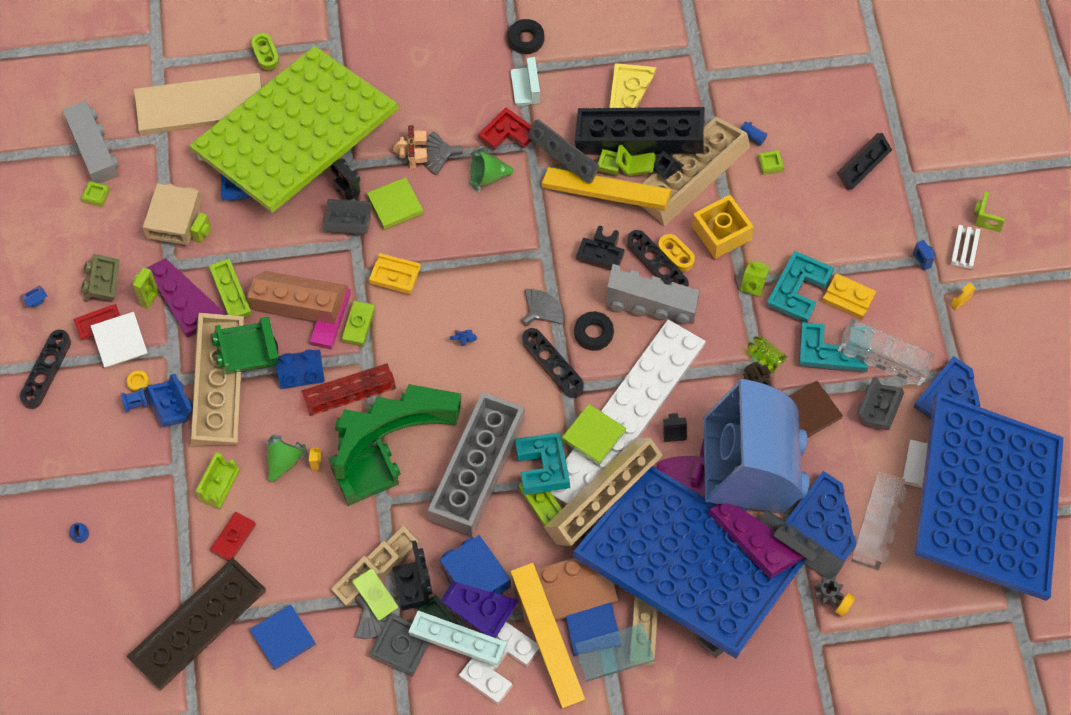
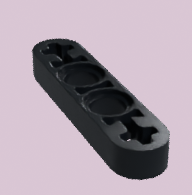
[627,230,689,287]
[522,328,584,398]
[20,329,71,409]

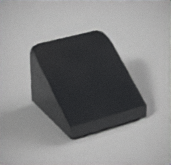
[653,151,684,179]

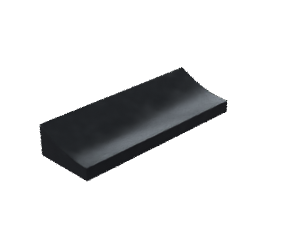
[575,107,705,154]

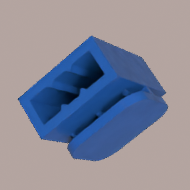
[440,535,511,594]

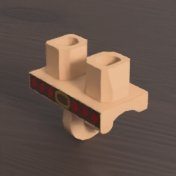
[393,125,427,169]

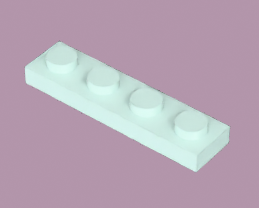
[409,611,507,667]

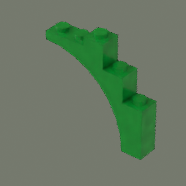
[332,384,461,480]

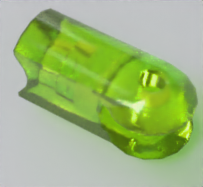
[748,336,788,373]

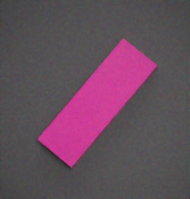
[310,289,351,350]

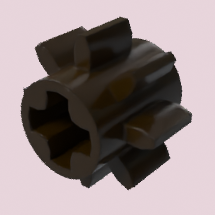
[743,362,771,385]

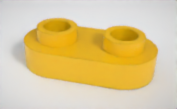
[658,234,695,272]

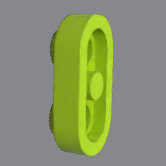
[251,33,279,70]

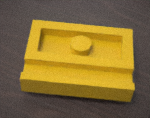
[369,253,421,295]
[822,273,876,320]

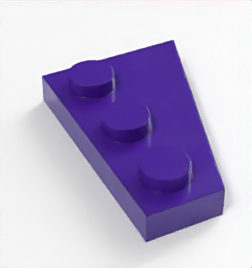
[440,581,519,638]

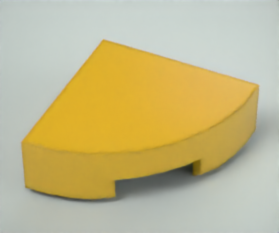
[950,283,975,311]
[309,447,322,470]

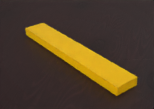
[542,167,672,210]
[510,563,585,708]

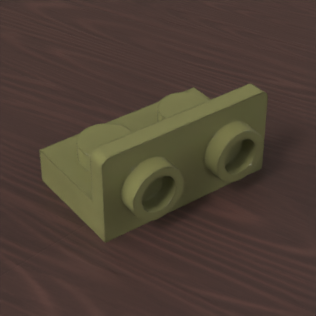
[81,254,120,302]

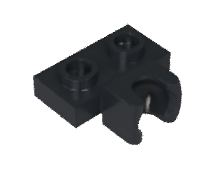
[330,158,361,200]
[576,226,625,269]

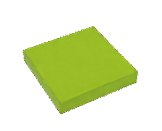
[367,177,424,230]
[562,404,626,465]

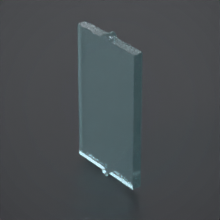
[575,623,655,682]

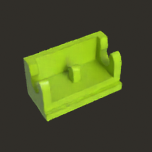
[195,452,240,509]

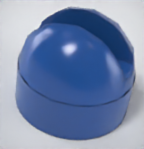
[69,523,89,543]

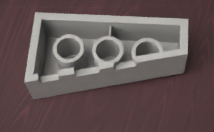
[607,264,699,324]

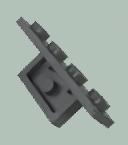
[528,119,600,183]
[759,510,845,579]

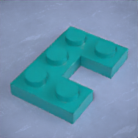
[766,251,834,323]
[799,322,870,372]
[515,432,571,495]

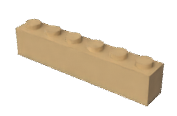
[544,437,663,546]

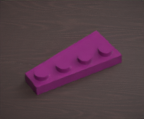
[147,258,226,338]
[708,504,805,579]

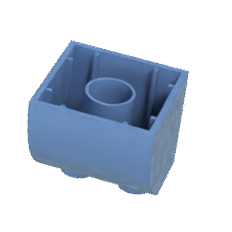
[703,379,809,514]

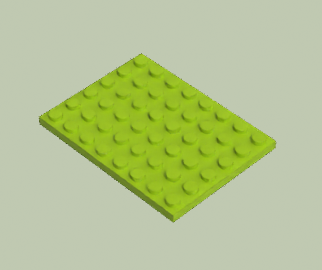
[189,46,399,213]

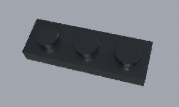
[837,133,892,190]

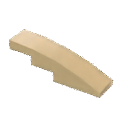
[331,525,421,606]

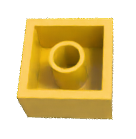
[692,195,754,259]

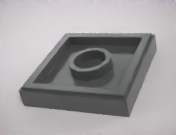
[369,613,430,677]

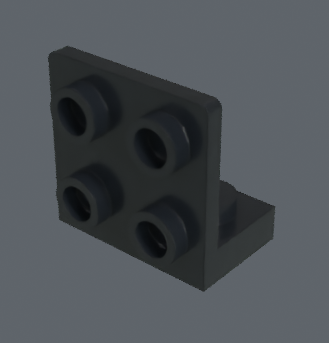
[393,540,433,611]

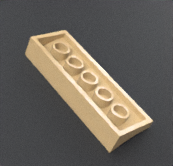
[134,73,262,135]
[641,117,750,227]
[190,313,244,447]

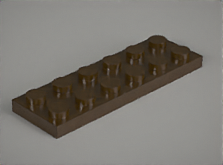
[127,558,266,691]

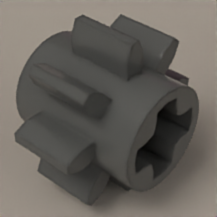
[814,576,843,607]

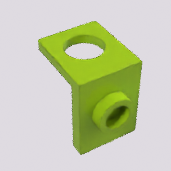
[615,145,656,177]
[974,191,1005,232]

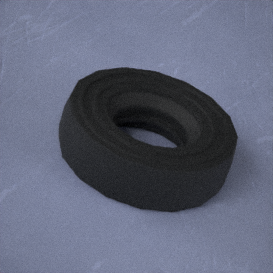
[508,19,545,54]
[574,311,614,351]

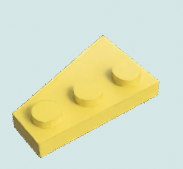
[610,63,657,108]

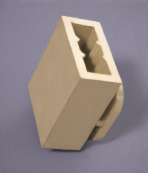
[143,183,202,245]

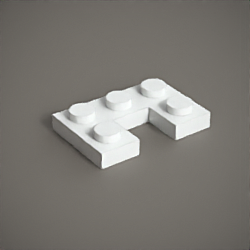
[459,622,540,705]

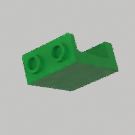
[211,317,279,375]
[328,438,401,506]

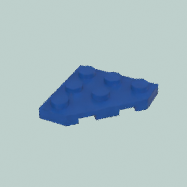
[914,356,980,419]
[785,471,856,562]

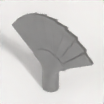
[422,131,463,175]
[521,289,564,326]
[355,594,401,639]

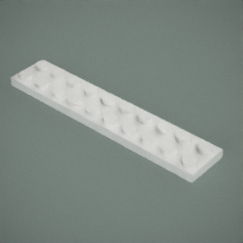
[550,320,706,506]

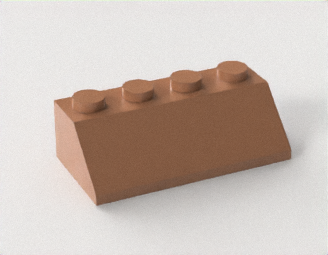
[247,271,349,325]
[513,558,618,630]

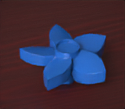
[450,330,477,346]

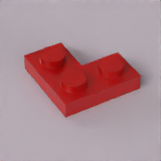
[478,107,532,150]

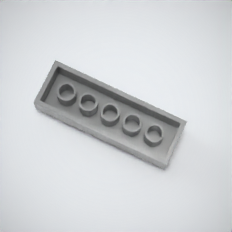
[428,392,525,537]

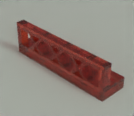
[301,363,396,416]

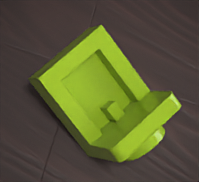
[740,260,771,296]

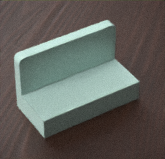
[511,57,540,106]

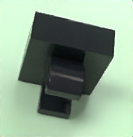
[663,413,687,442]

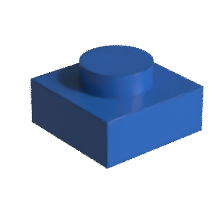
[913,240,935,271]
[21,285,48,307]

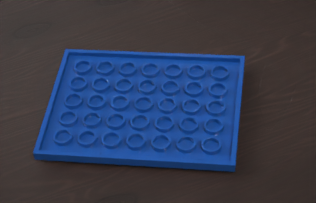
[914,392,1064,601]
[572,466,806,659]

